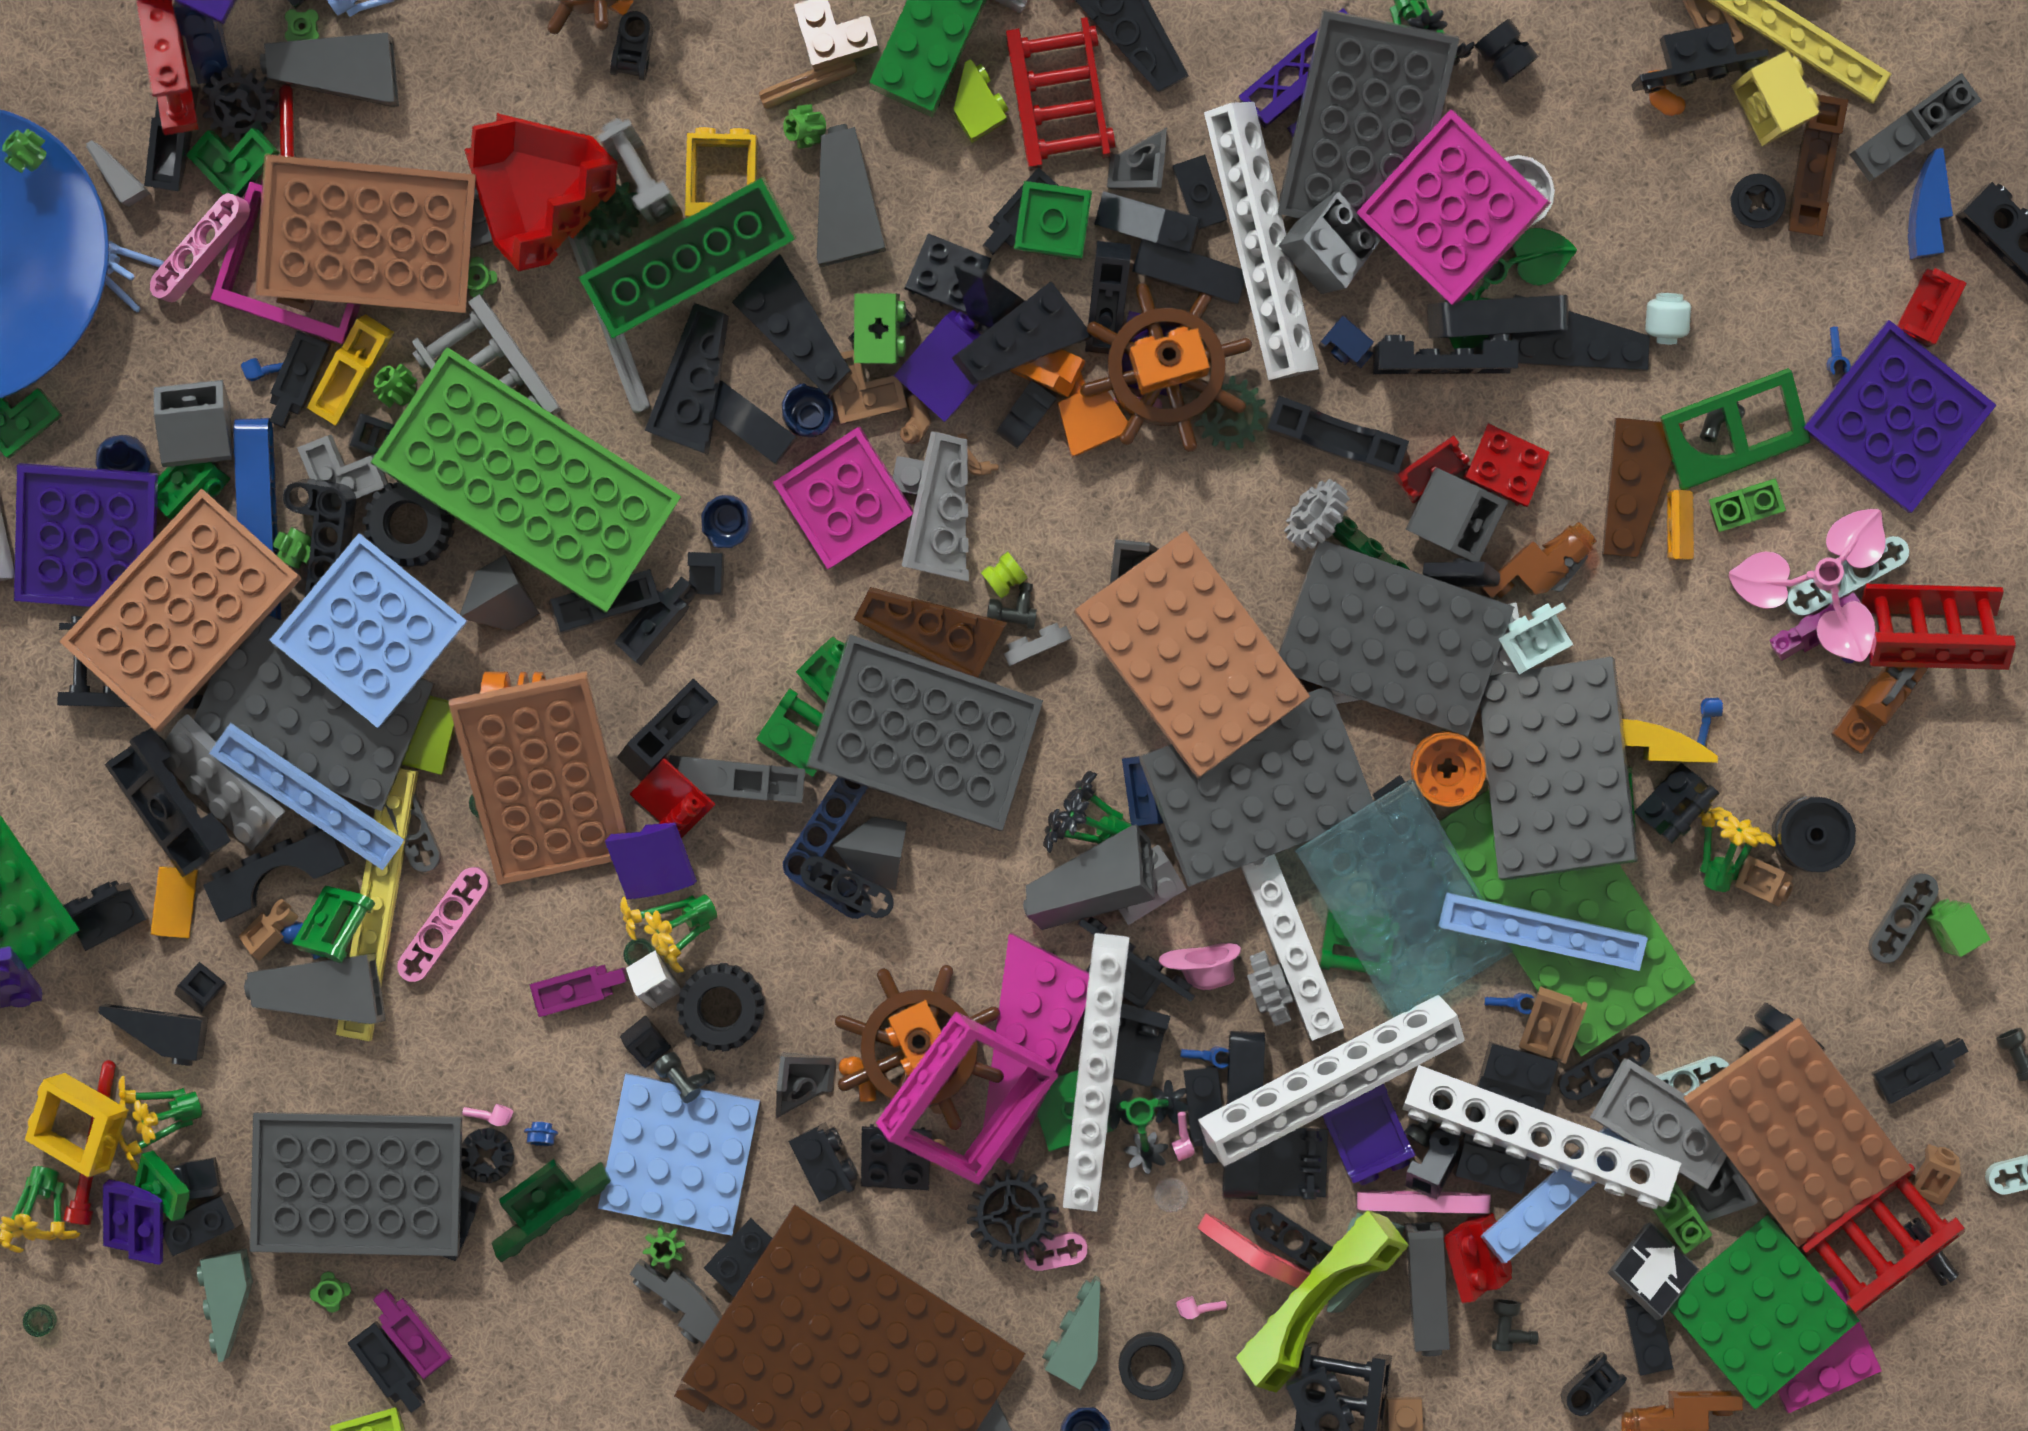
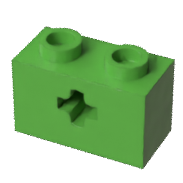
[854,293,906,363]
[1924,898,1991,957]

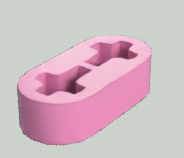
[1023,1232,1087,1271]

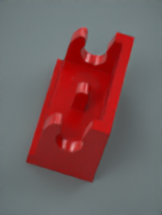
[1897,268,1967,347]
[1394,435,1470,504]

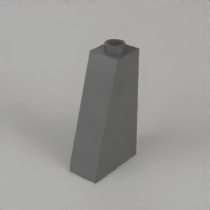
[260,32,399,107]
[817,124,886,268]
[1023,825,1155,930]
[244,953,386,1024]
[1405,1221,1450,1356]

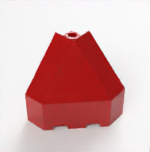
[464,113,618,272]

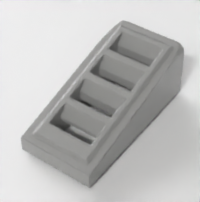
[86,140,151,207]

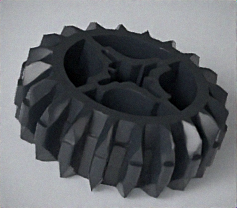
[967,1169,1060,1263]

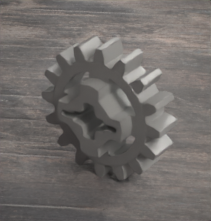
[1284,479,1350,550]
[1247,951,1294,1026]

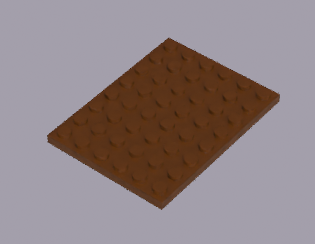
[681,1204,1026,1431]

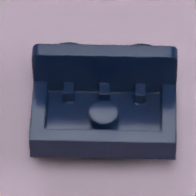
[1122,756,1163,826]

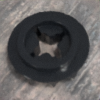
[1730,173,1786,229]
[462,1128,514,1183]

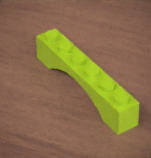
[1236,1210,1409,1393]

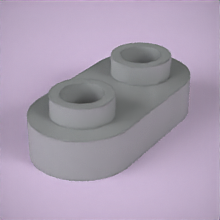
[1004,623,1072,666]

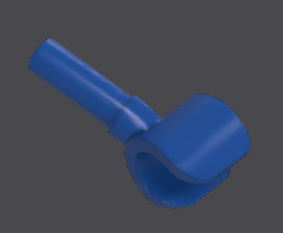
[1826,327,1851,375]
[241,358,283,381]
[1697,698,1723,745]
[1484,993,1534,1014]
[1180,1046,1230,1068]

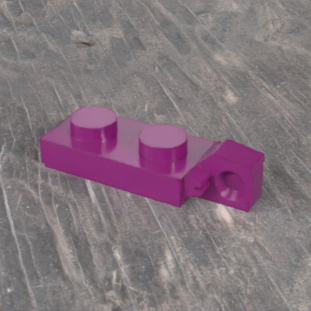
[1770,592,1860,661]
[529,964,628,1017]
[373,1288,452,1379]

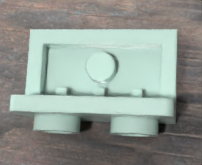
[1499,603,1573,675]

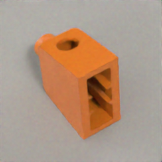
[1058,372,1128,458]

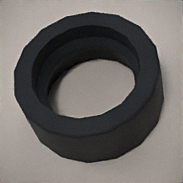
[1118,1332,1184,1401]

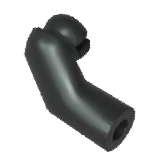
[1700,402,1745,443]

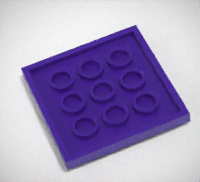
[1803,320,1997,513]
[14,463,158,607]

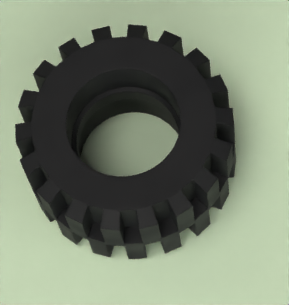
[363,481,455,567]
[677,963,765,1052]

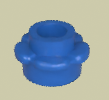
[524,1122,558,1146]

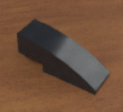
[144,85,199,191]
[1132,239,1245,304]
[714,380,797,465]
[548,569,660,635]

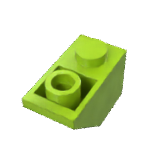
[953,59,1009,143]

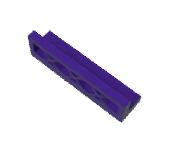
[1238,8,1348,129]

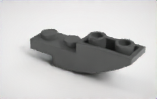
[1849,73,1982,182]
[669,755,806,803]
[629,1259,722,1344]

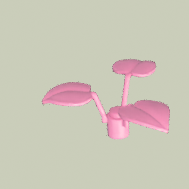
[1729,509,1885,662]

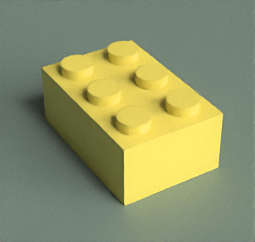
[1731,51,1820,146]

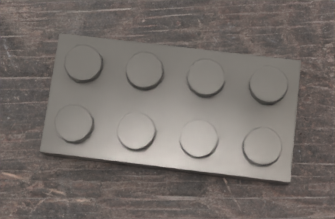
[163,714,285,851]
[1590,1058,1727,1190]

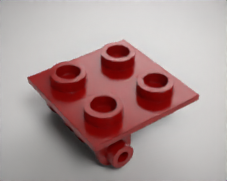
[1464,423,1550,507]
[629,758,715,839]

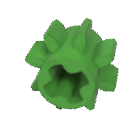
[783,104,826,149]
[2,129,47,173]
[373,364,417,408]
[273,527,312,569]
[643,1225,686,1269]

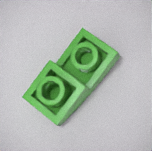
[1709,478,1786,532]
[1652,1181,1712,1254]

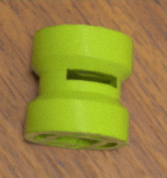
[980,551,1028,599]

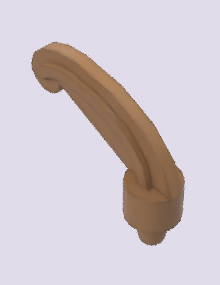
[957,433,999,476]

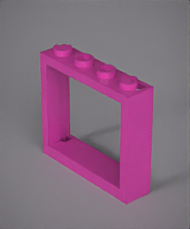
[211,179,361,345]
[876,1012,1058,1185]

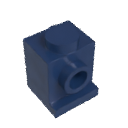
[1318,316,1374,369]

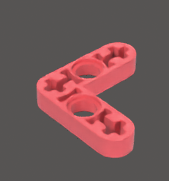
[1197,1213,1310,1288]

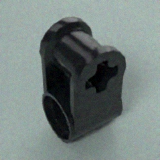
[610,11,653,81]
[1561,1352,1627,1416]

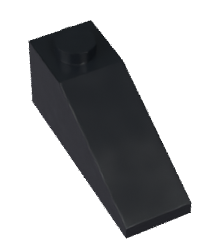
[1094,191,1202,252]
[1085,241,1131,354]
[954,260,1025,334]
[617,678,718,781]
[98,1004,208,1066]

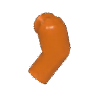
[1648,70,1686,116]
[839,1056,877,1102]

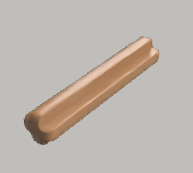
[759,59,857,109]

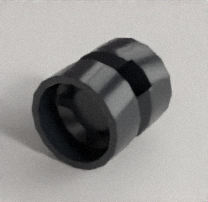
[1474,18,1539,84]

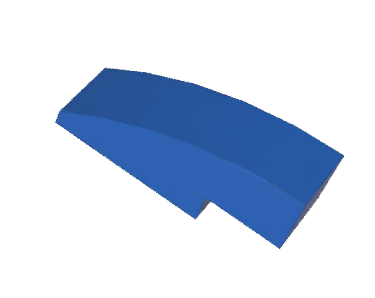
[1908,148,1953,260]

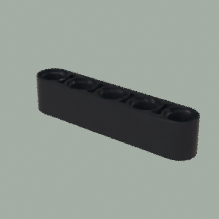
[1222,1031,1265,1200]

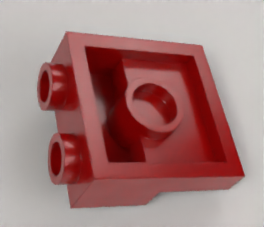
[1443,1213,1512,1303]

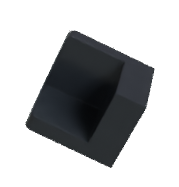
[687,552,725,595]
[174,1157,221,1200]

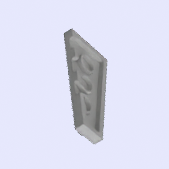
[902,432,969,582]

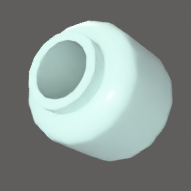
[1645,293,1691,345]

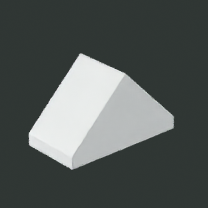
[626,951,681,1009]

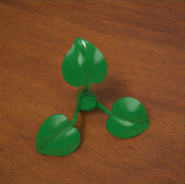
[1444,228,1577,349]

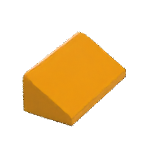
[1667,490,1694,560]
[151,866,198,938]

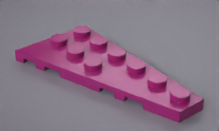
[983,933,1090,1164]

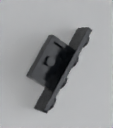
[1631,23,1770,94]
[1077,917,1195,1009]

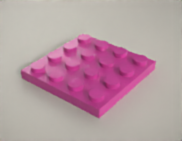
[1356,109,1551,305]

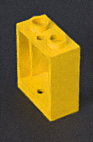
[685,127,758,218]
[25,1073,129,1177]

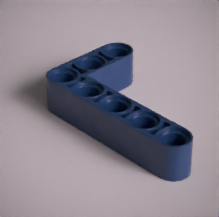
[783,777,872,919]

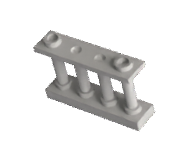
[597,118,681,227]
[412,294,562,415]

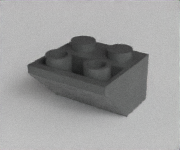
[1278,191,1381,294]
[154,380,232,467]
[1406,467,1508,562]

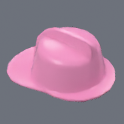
[1159,943,1241,990]

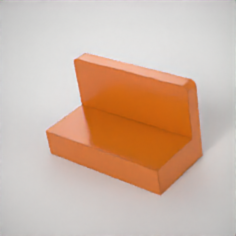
[1010,350,1085,397]

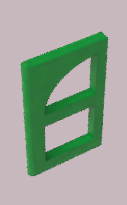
[1660,368,1810,490]

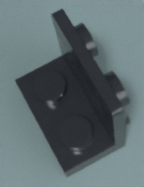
[63,880,149,951]
[1113,1003,1170,1087]
[788,1122,859,1202]

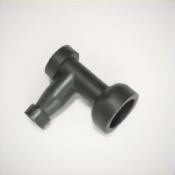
[987,582,1037,629]
[1996,1028,2028,1081]
[654,1052,715,1103]
[1404,1096,1464,1148]
[1492,1299,1539,1352]

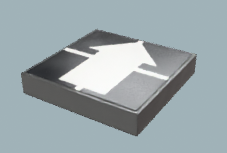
[1607,1222,1699,1320]

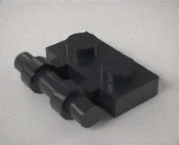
[1634,763,1720,844]

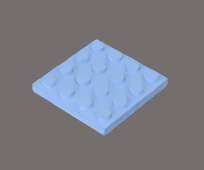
[270,533,468,729]
[598,1073,760,1236]

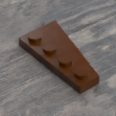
[1602,418,1684,558]
[853,587,1007,678]

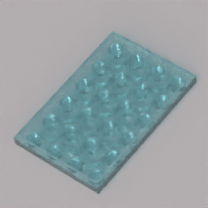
[1295,778,1514,1018]

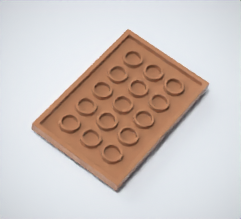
[255,154,476,313]
[59,488,302,733]
[1074,530,1310,779]
[449,671,628,885]
[1684,1018,1912,1247]

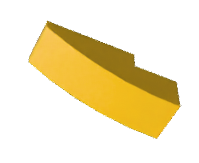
[307,314,394,426]
[1622,719,1718,763]

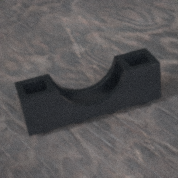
[1265,396,1409,476]
[203,826,351,923]

